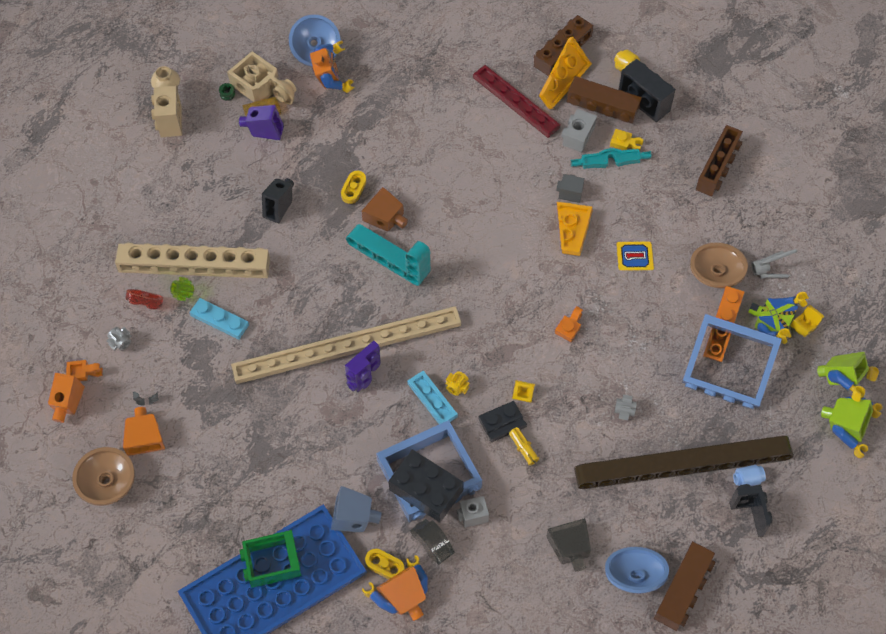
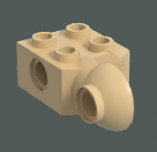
[227,51,296,105]
[151,66,182,137]

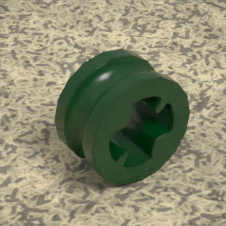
[219,83,235,101]

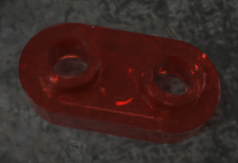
[125,289,163,310]

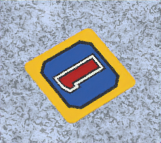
[616,241,654,271]

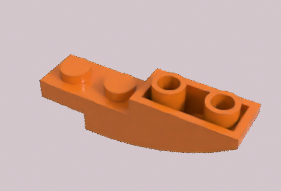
[703,286,744,362]

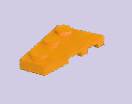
[557,202,593,256]

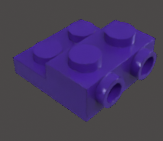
[345,341,381,392]

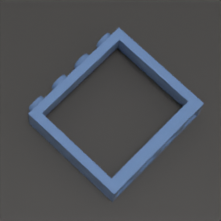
[682,314,782,410]
[376,420,482,522]

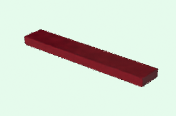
[473,65,561,138]

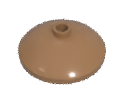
[690,243,748,288]
[72,447,135,506]

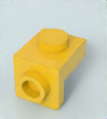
[790,305,824,337]

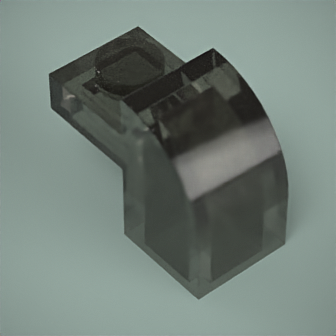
[410,519,455,565]

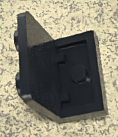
[729,484,773,537]

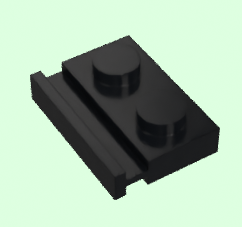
[478,401,527,443]

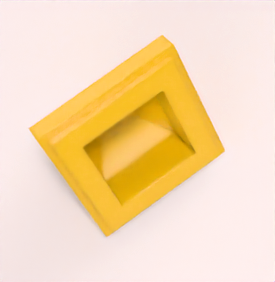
[512,380,535,403]

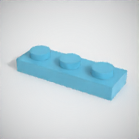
[189,298,249,340]
[407,370,458,424]

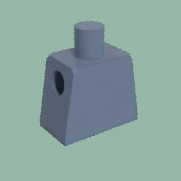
[331,486,381,532]

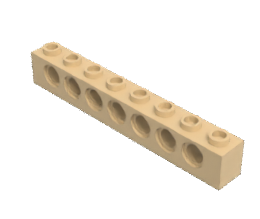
[115,243,270,278]

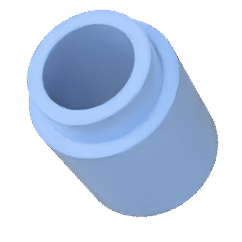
[733,465,766,486]

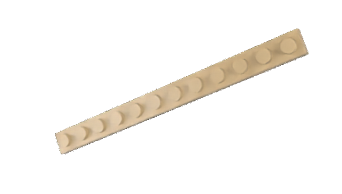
[231,306,461,384]

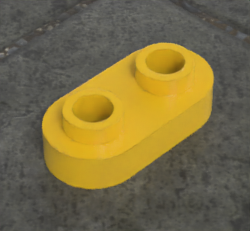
[341,170,366,204]
[365,549,405,579]

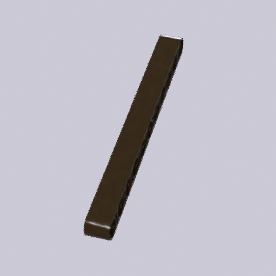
[574,436,794,489]

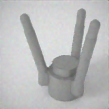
[751,249,797,279]

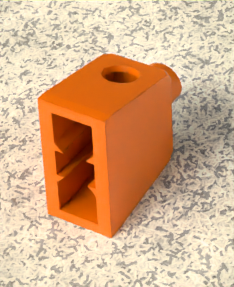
[48,373,85,423]
[123,407,165,456]

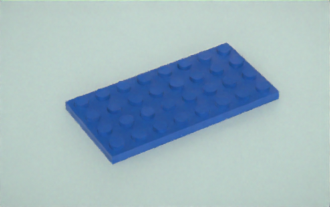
[178,504,367,634]

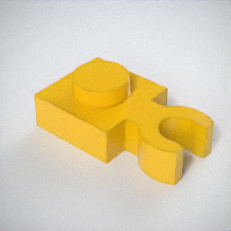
[610,129,643,151]

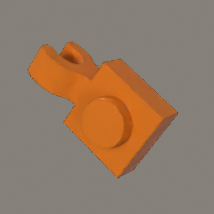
[555,306,583,342]
[66,360,103,381]

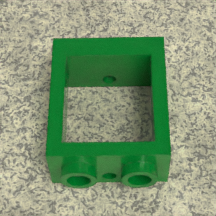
[239,530,302,588]

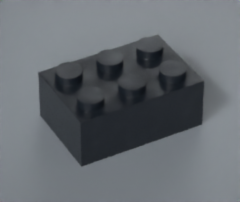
[618,59,676,123]
[388,449,464,523]

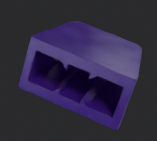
[239,105,284,140]

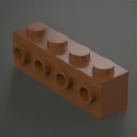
[533,15,594,77]
[566,76,642,124]
[696,125,743,197]
[654,541,716,631]

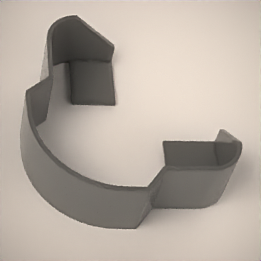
[133,391,159,406]

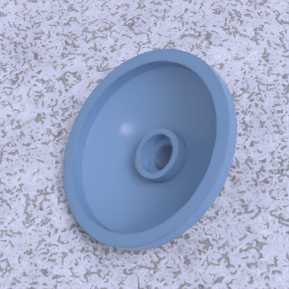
[289,15,341,67]
[605,547,669,594]

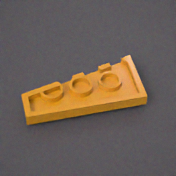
[539,37,592,109]

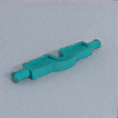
[571,148,652,169]

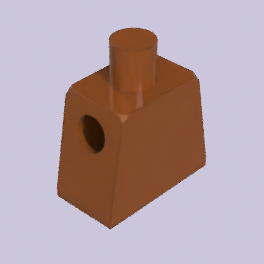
[362,187,408,231]

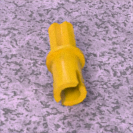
[509,427,540,466]

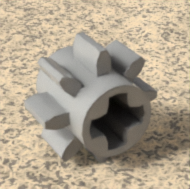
[107,327,132,351]
[614,394,637,420]

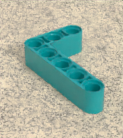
[346,224,431,286]

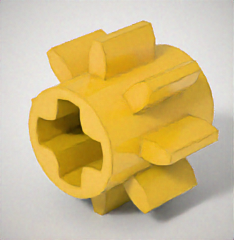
[445,371,470,396]

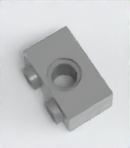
[561,109,597,152]

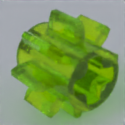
[170,277,194,301]

